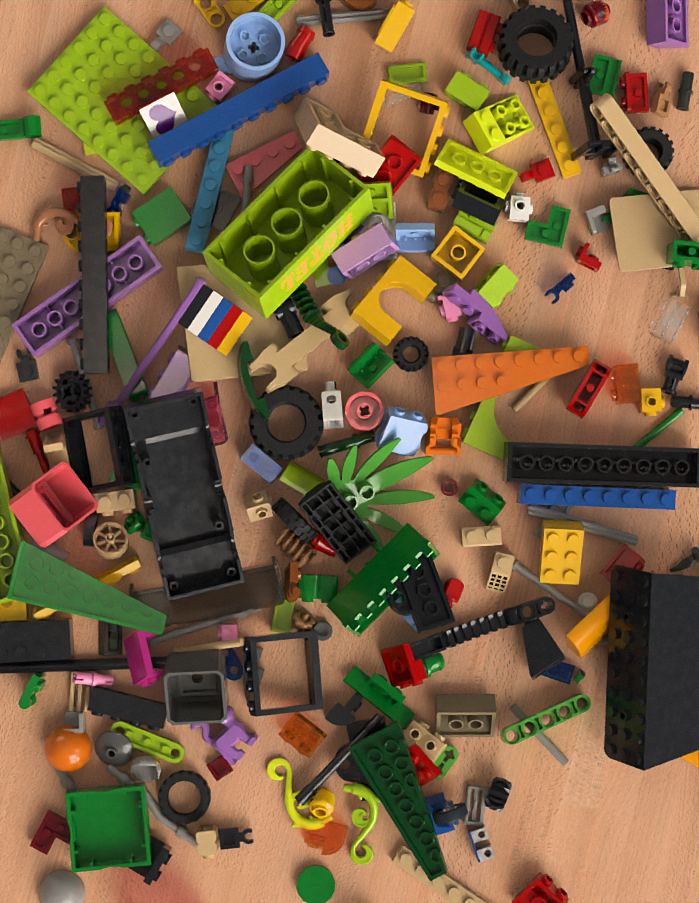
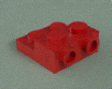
[380,643,427,689]
[512,872,569,903]

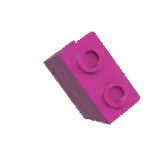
[123,630,164,687]

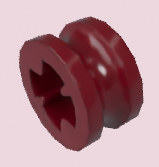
[441,479,459,496]

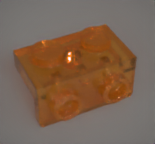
[278,712,327,758]

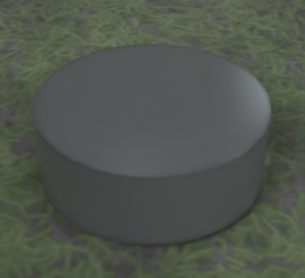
[313,621,333,641]

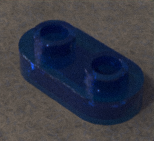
[219,648,243,681]

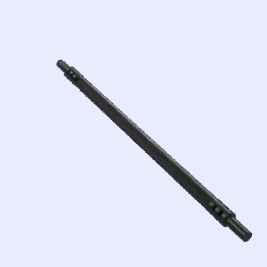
[0,656,228,674]

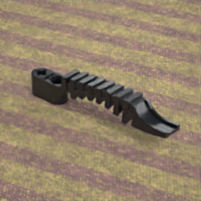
[409,596,555,660]

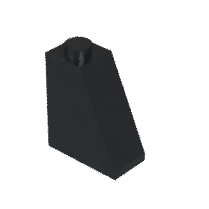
[522,618,565,680]

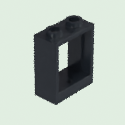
[451,179,509,226]

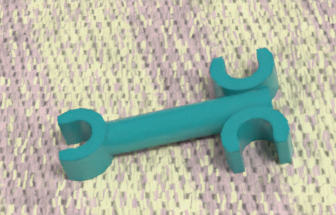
[465,47,512,85]

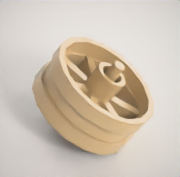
[93,522,129,560]

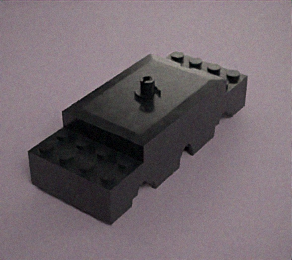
[121,387,245,601]

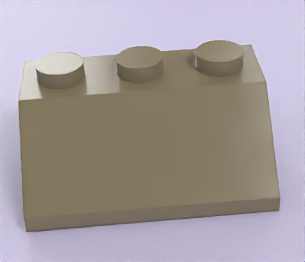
[436,693,496,737]

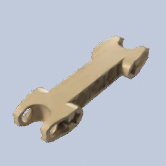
[248,288,359,394]

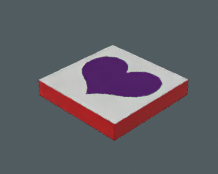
[138,90,188,139]

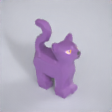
[190,705,258,765]

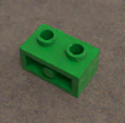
[666,240,699,270]

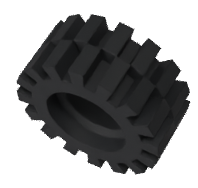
[393,336,429,372]

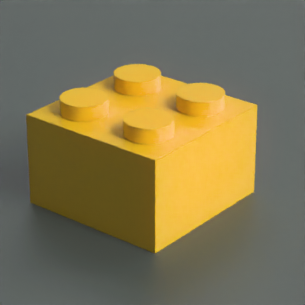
[430,225,486,282]

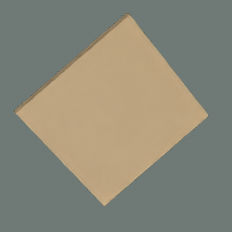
[176,264,308,383]

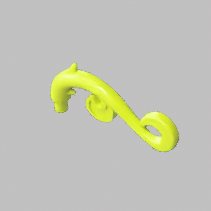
[267,757,333,830]

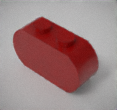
[565,359,612,419]

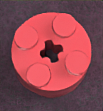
[345,391,384,431]

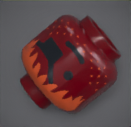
[580,0,611,28]

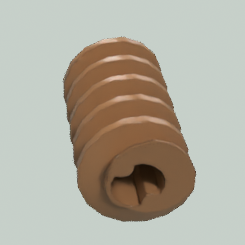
[274,527,317,568]

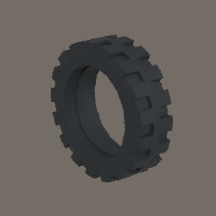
[271,497,318,544]
[158,770,211,824]

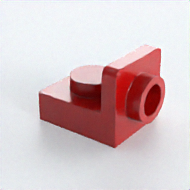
[575,243,602,273]

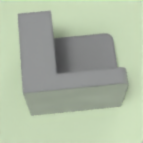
[583,205,609,236]
[64,711,86,733]

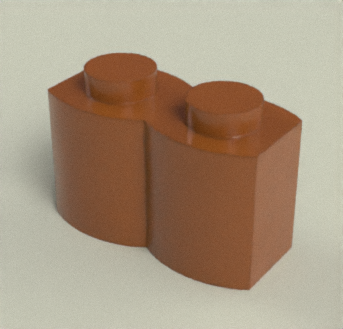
[427,169,453,213]

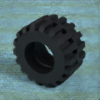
[623,126,674,175]

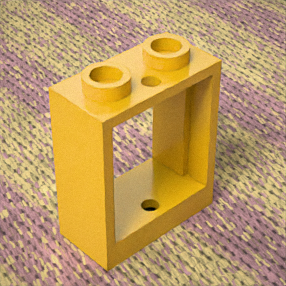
[373,0,415,52]

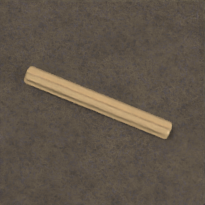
[31,138,119,191]

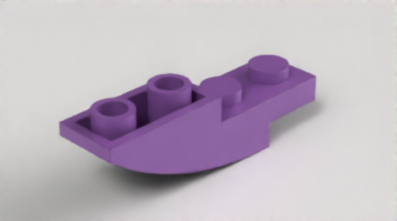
[442,283,508,345]

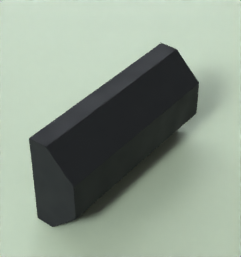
[298,480,377,564]

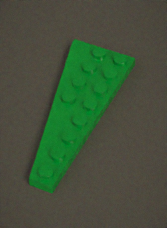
[7,541,167,635]

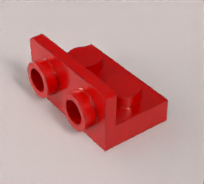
[600,543,646,582]

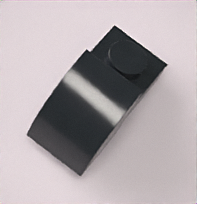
[325,692,363,726]

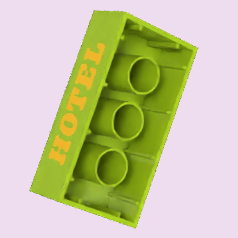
[202,147,374,319]

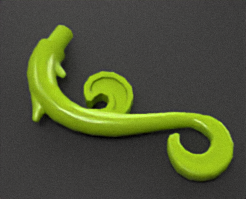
[343,783,381,865]

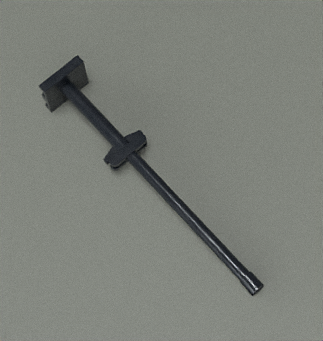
[562,0,618,161]

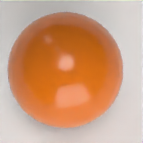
[45,725,92,772]

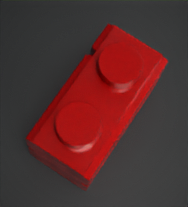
[466,10,503,57]

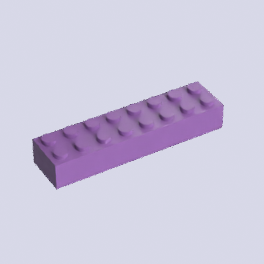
[11,235,164,358]

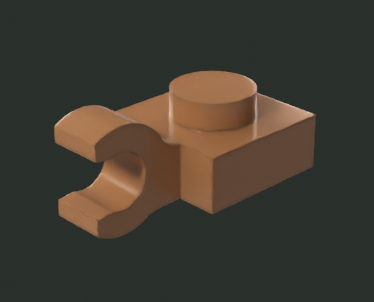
[650,82,672,118]

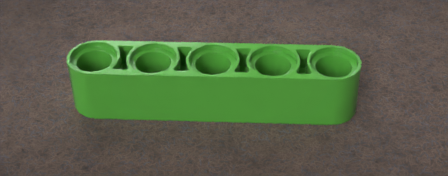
[500,694,591,745]

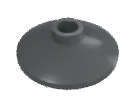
[95,731,133,766]

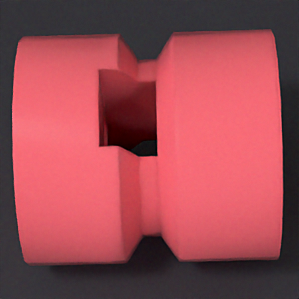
[30,397,63,432]

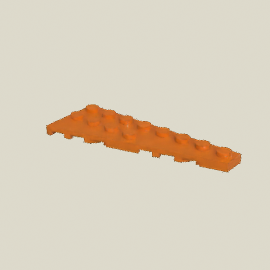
[431,346,589,415]

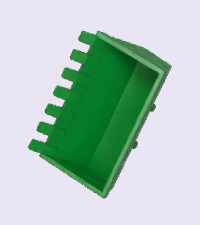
[326,523,440,637]

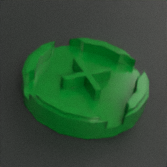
[296,865,335,903]

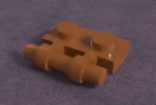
[284,562,301,603]

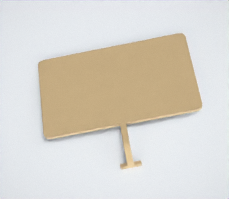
[609,189,699,299]

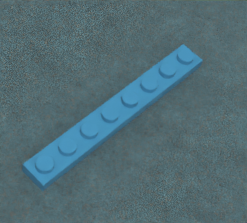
[185,102,235,254]

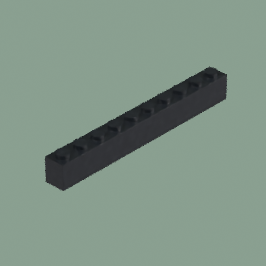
[77,175,110,374]

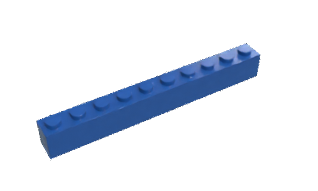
[148,52,329,168]

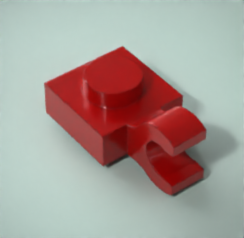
[519,158,556,184]

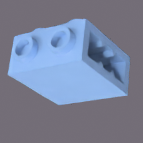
[374,406,428,457]

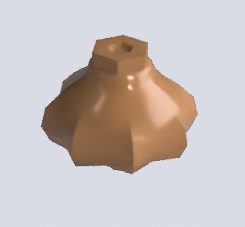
[292,610,315,631]

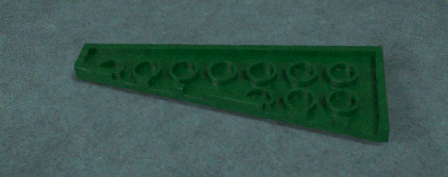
[348,720,448,881]

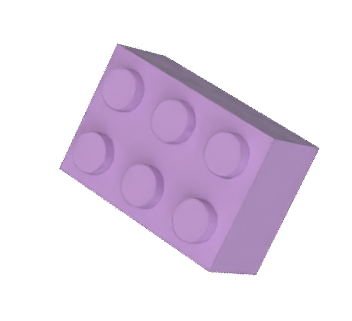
[331,222,400,280]

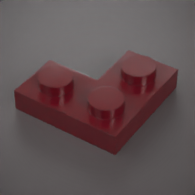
[30,810,71,855]

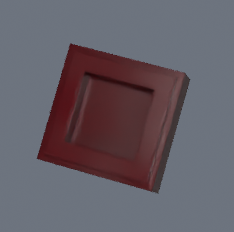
[206,755,233,781]

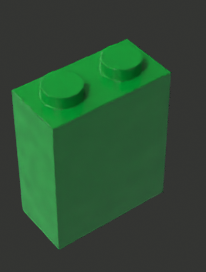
[132,187,192,247]

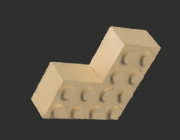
[293,96,385,178]

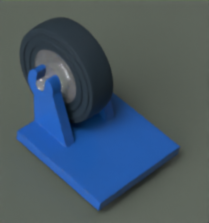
[425,792,468,836]

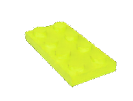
[434,139,518,199]

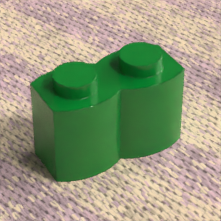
[298,574,338,603]

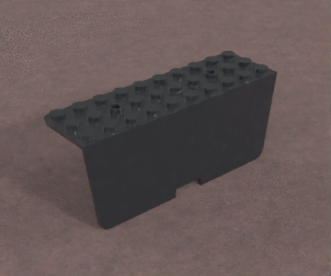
[604,565,699,771]

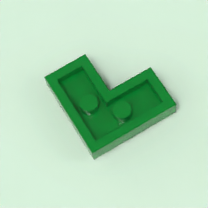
[524,205,571,248]

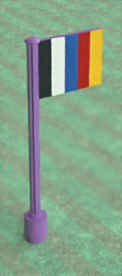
[98,277,253,429]

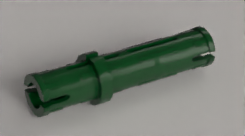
[317,430,375,458]

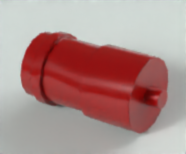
[284,25,316,63]

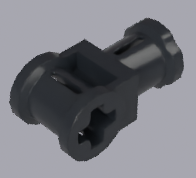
[661,354,689,396]

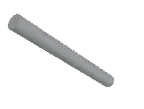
[510,704,569,766]

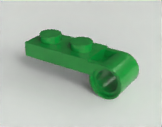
[0,115,42,141]

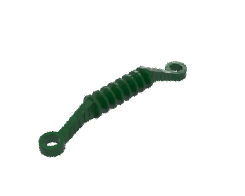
[290,282,350,350]

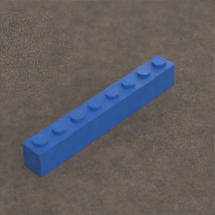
[516,483,676,510]

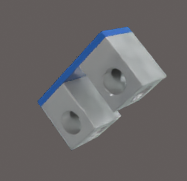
[468,825,495,863]

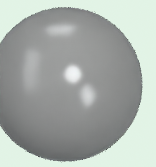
[38,869,85,903]

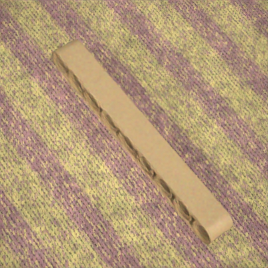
[589,93,699,242]

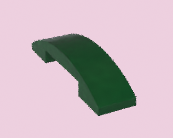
[238,341,270,420]

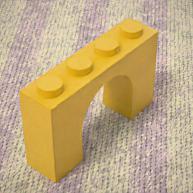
[350,255,437,346]

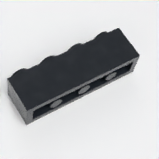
[87,685,167,731]

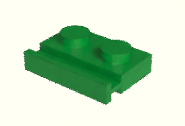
[590,54,622,97]

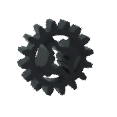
[52,370,93,413]

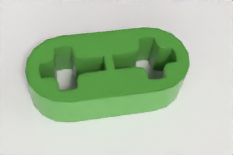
[434,745,458,779]

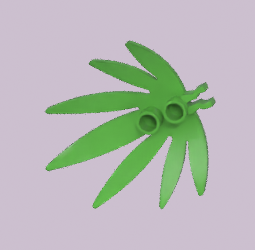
[326,437,435,549]

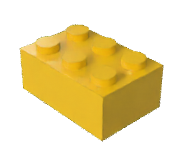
[538,519,584,585]

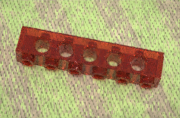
[104,47,219,126]

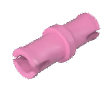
[72,671,114,687]

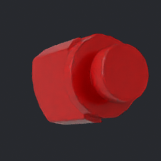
[443,578,464,608]

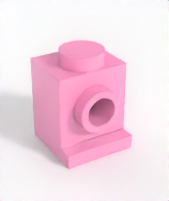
[205,70,236,104]
[437,295,462,323]
[218,623,239,641]

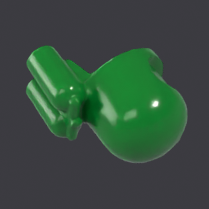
[418,652,445,678]

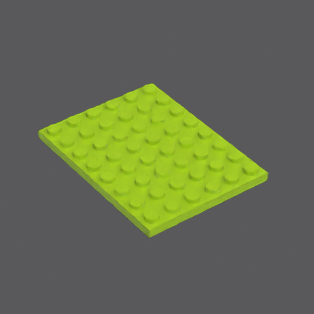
[27,6,217,195]

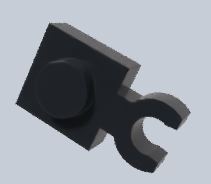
[16,348,40,383]
[218,827,254,850]

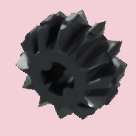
[484,777,512,812]

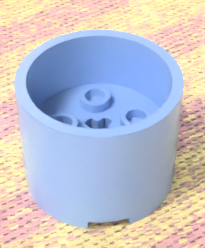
[223,12,285,82]

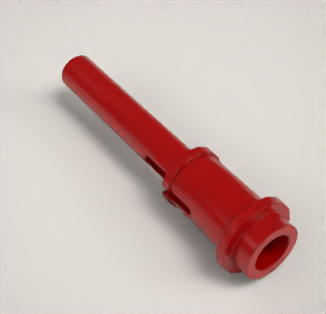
[25,429,50,474]

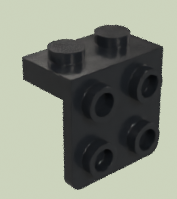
[128,835,172,885]

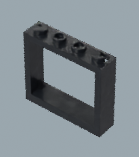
[62,405,137,493]
[242,630,323,717]

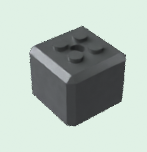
[163,650,229,725]

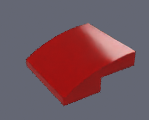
[0,388,38,441]

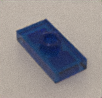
[542,661,575,684]

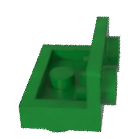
[347,342,395,390]
[458,479,506,525]

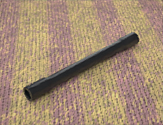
[295,713,385,806]

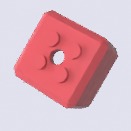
[9,462,98,548]

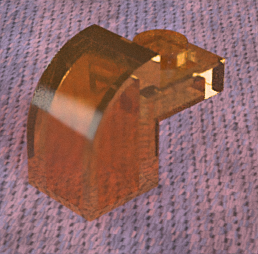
[304,821,348,855]

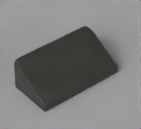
[98,620,122,656]

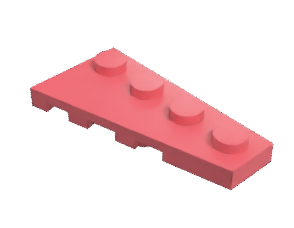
[226,130,303,199]

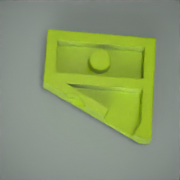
[362,181,395,219]

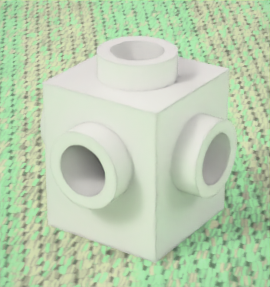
[504,193,533,223]

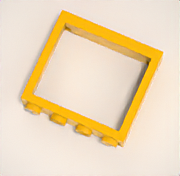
[363,79,451,178]

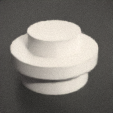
[578,592,598,611]

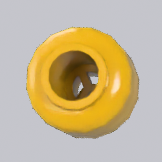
[309,787,335,818]

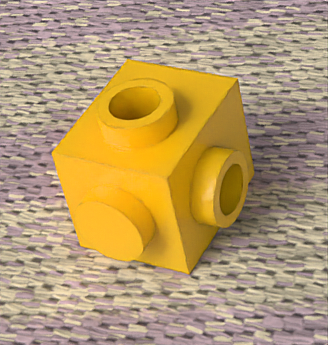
[638,388,665,416]

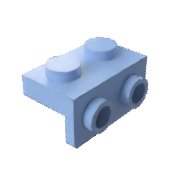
[395,222,435,253]

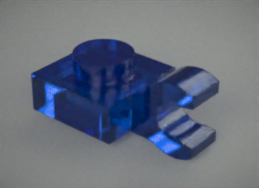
[107,184,131,217]
[544,273,576,304]

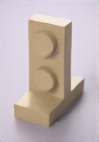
[43,430,70,469]

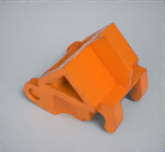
[425,413,462,457]

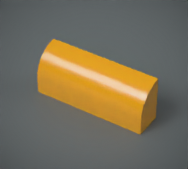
[566,594,610,659]

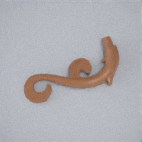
[31,203,113,242]

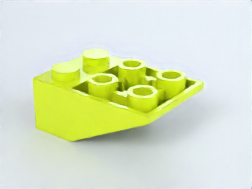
[463,94,535,155]

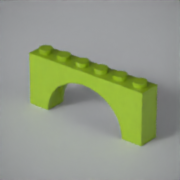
[461,335,541,461]

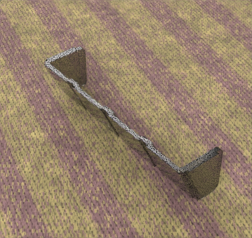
[129,556,286,630]

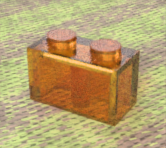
[609,363,641,405]

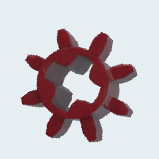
[416,92,439,115]

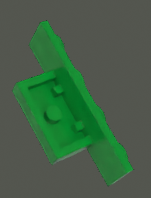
[343,665,415,730]

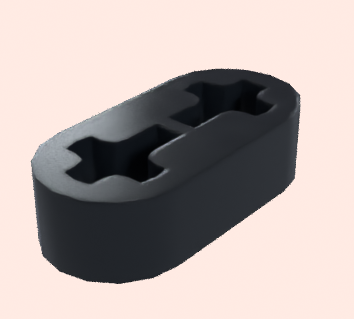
[83,510,99,547]

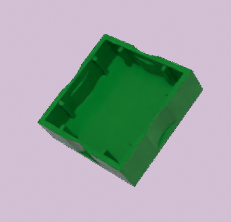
[65,782,153,873]

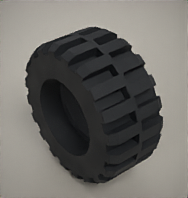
[497,5,574,84]
[249,385,323,460]

